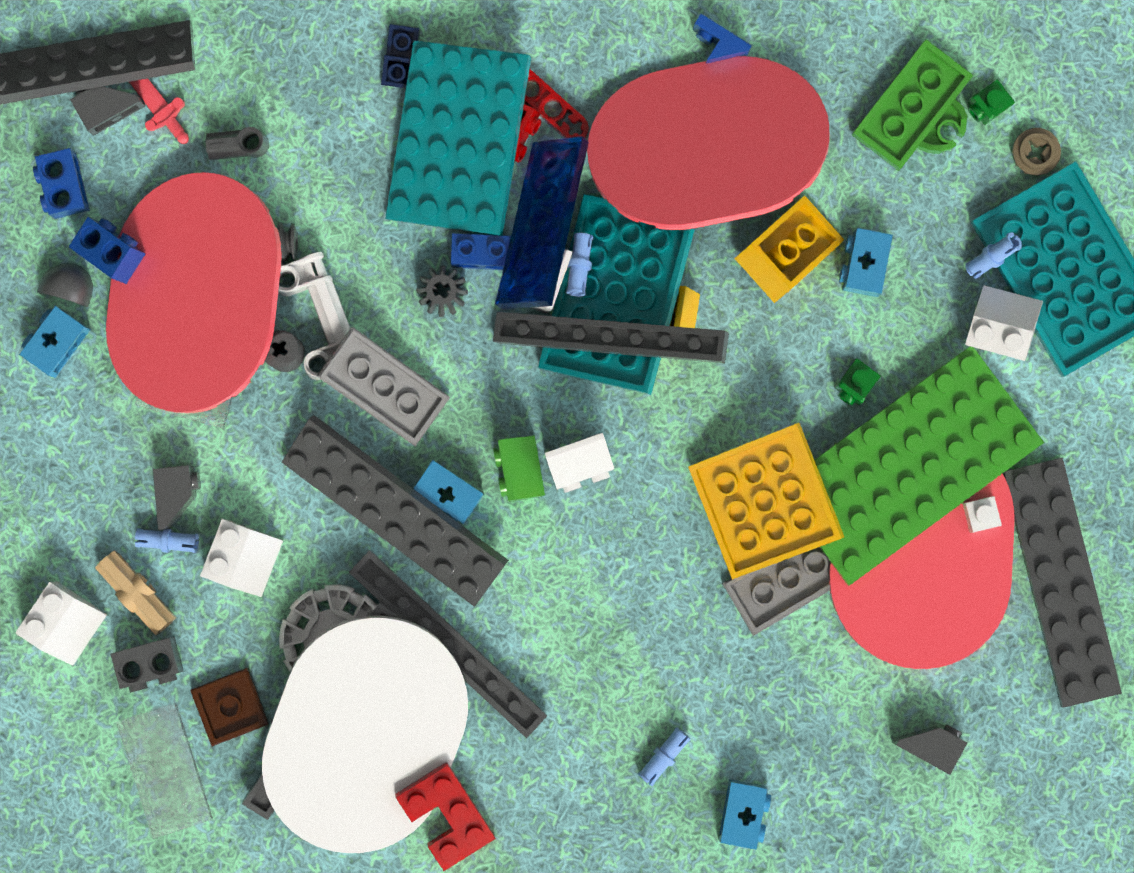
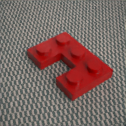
[395,762,496,871]

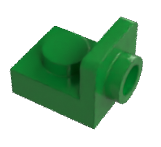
[967,79,1015,125]
[835,358,881,406]

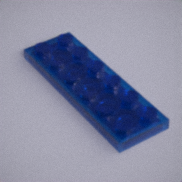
[495,136,589,309]

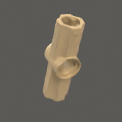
[95,550,177,635]

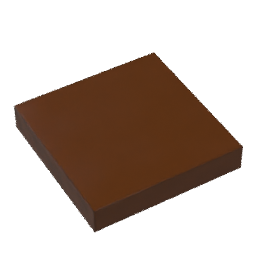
[190,668,269,747]

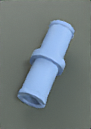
[965,232,1022,279]
[566,233,593,297]
[135,528,199,553]
[638,727,691,786]

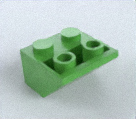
[493,435,545,502]

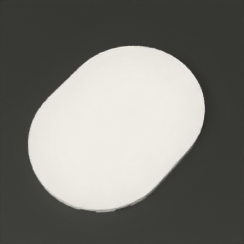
[262,616,468,853]

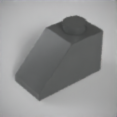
[70,86,145,136]
[153,465,201,530]
[892,724,967,775]

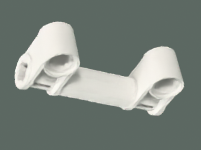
[278,252,350,380]

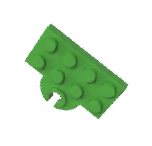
[852,39,973,171]

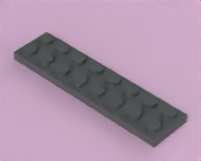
[0,20,195,105]
[281,415,509,607]
[1003,458,1122,708]

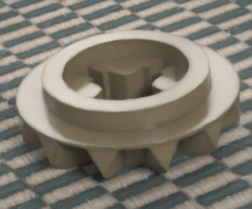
[1012,128,1061,176]

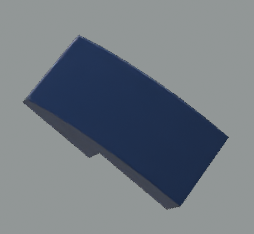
[381,23,420,89]

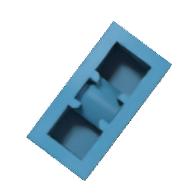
[839,228,893,297]
[19,306,91,378]
[413,460,484,524]
[718,779,771,850]

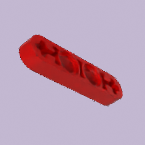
[524,69,589,143]

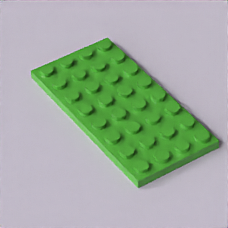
[815,346,1044,586]

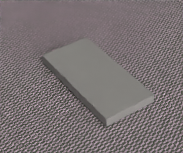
[317,327,450,446]
[722,547,830,636]

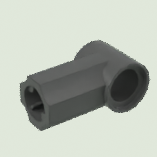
[205,127,269,160]

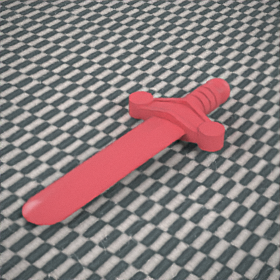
[129,79,189,144]

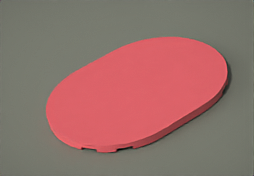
[587,56,830,230]
[106,172,282,413]
[829,473,1014,669]

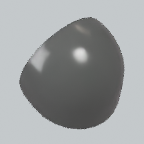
[37,263,93,307]

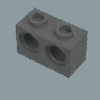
[110,637,184,693]

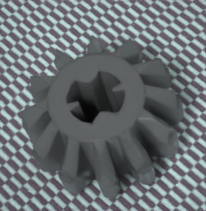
[416,265,468,317]

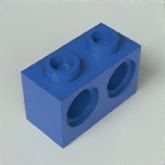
[33,148,90,219]
[69,217,145,284]
[451,233,514,271]

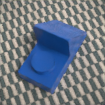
[693,14,752,64]

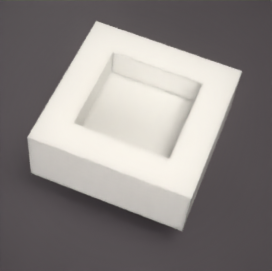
[962,496,1002,533]

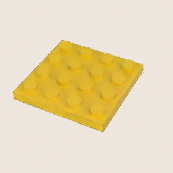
[688,423,844,580]

